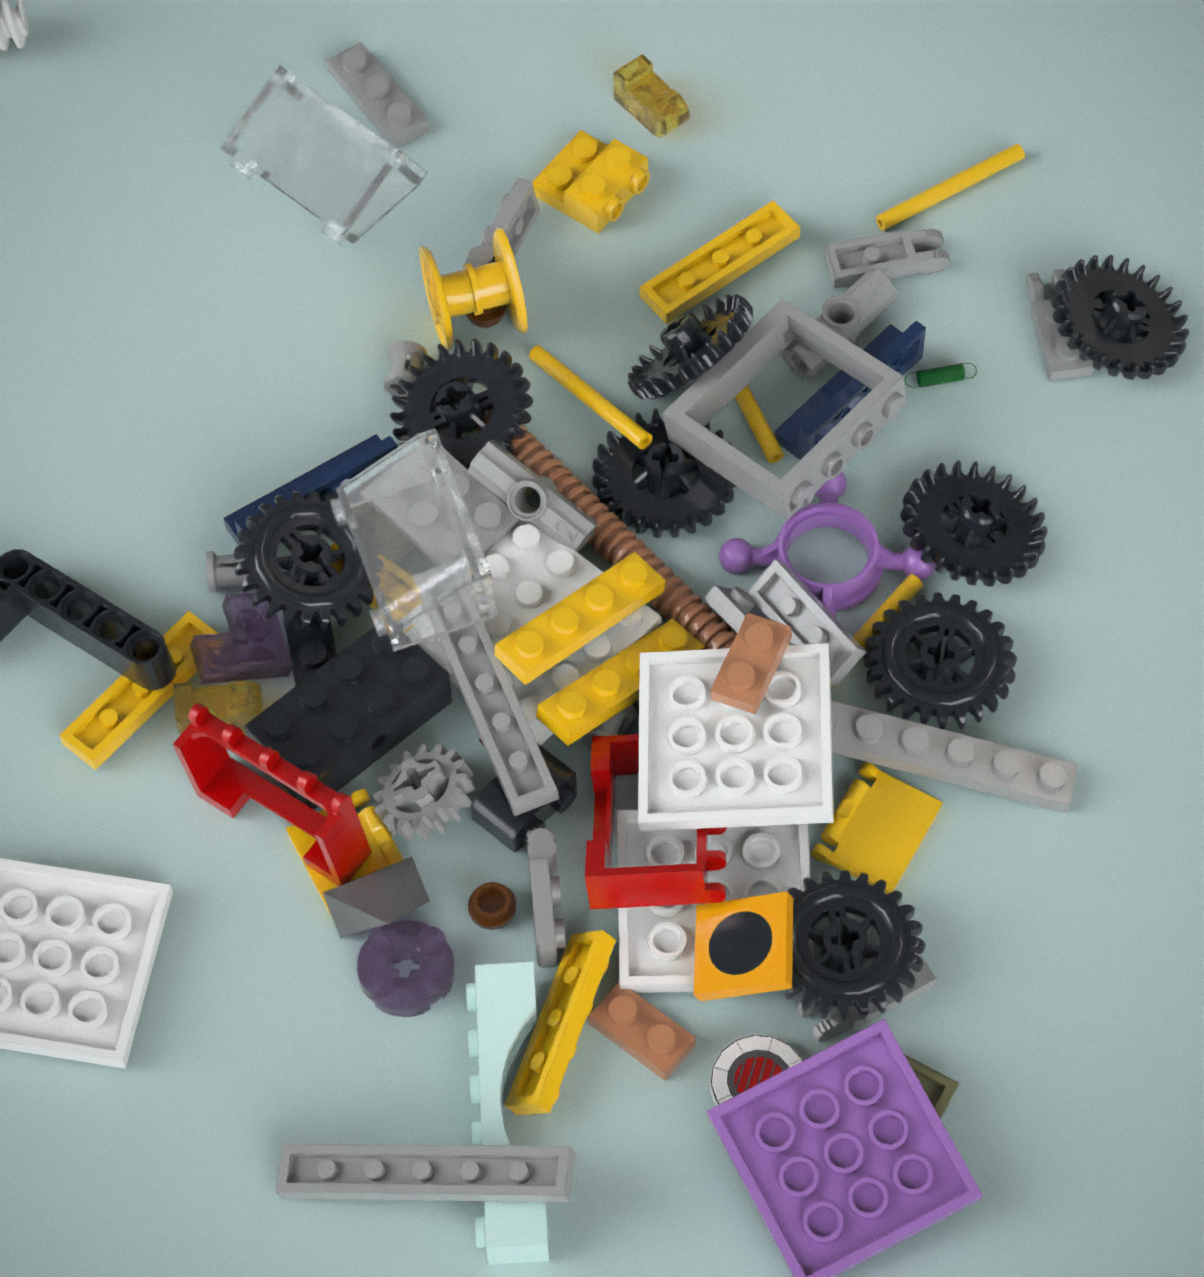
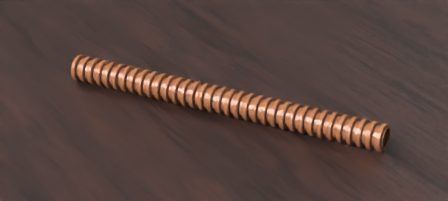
[477,409,737,650]

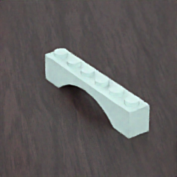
[466,962,549,1265]

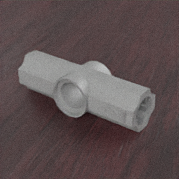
[783,269,897,379]
[467,440,599,552]

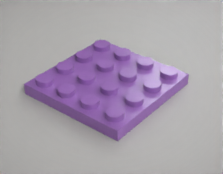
[707,1019,983,1277]

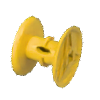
[419,227,528,352]

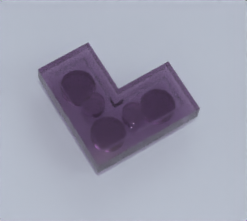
[190,592,293,684]

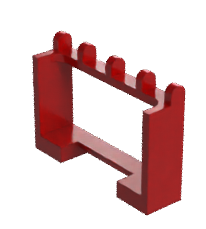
[173,702,372,886]
[585,734,727,910]

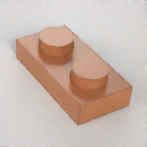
[710,613,792,714]
[588,981,696,1081]

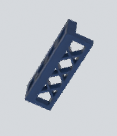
[774,321,926,460]
[223,434,398,546]

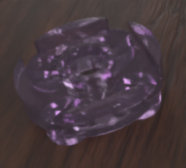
[357,920,455,1017]

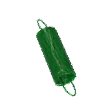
[904,363,977,388]

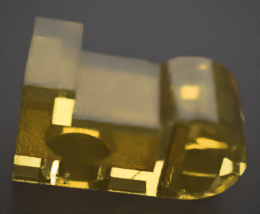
[613,54,690,138]
[173,681,264,735]

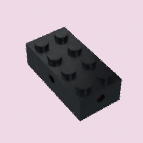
[244,615,452,810]

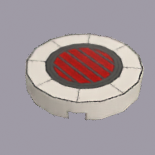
[710,1034,804,1106]

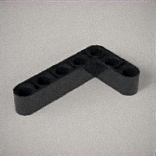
[0,549,176,690]

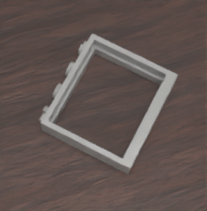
[662,298,907,520]

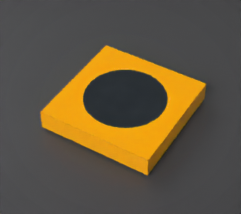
[694,891,793,1002]

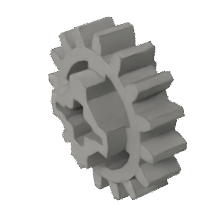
[373,743,476,841]

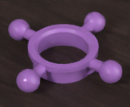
[719,471,936,618]

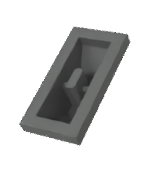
[322,856,430,938]

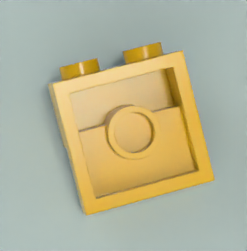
[532,130,650,234]

